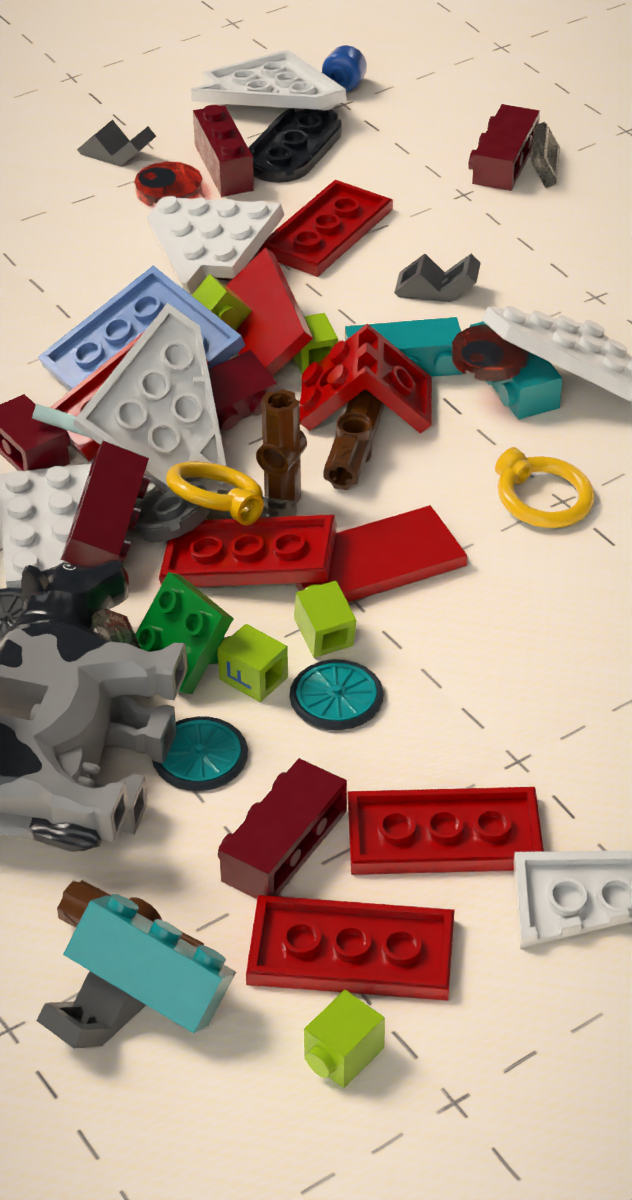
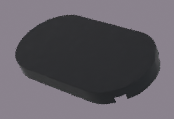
[249,108,342,183]

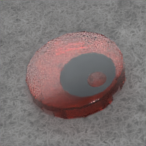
[134,161,203,207]
[452,324,529,381]

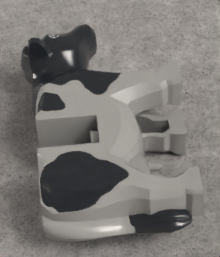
[0,560,188,852]

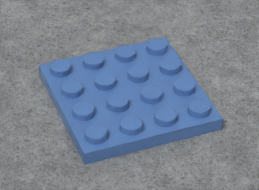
[37,265,246,391]

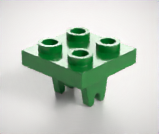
[130,572,234,694]

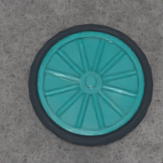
[289,659,384,730]
[152,716,248,791]

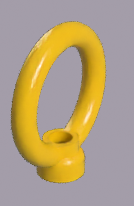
[495,447,594,528]
[166,461,264,525]

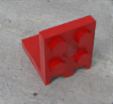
[299,323,432,434]

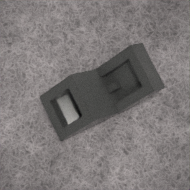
[76,119,157,167]
[394,253,481,302]
[36,971,146,1049]

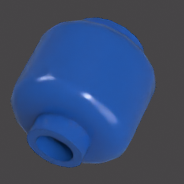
[322,45,367,92]

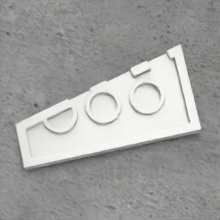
[513,850,632,948]

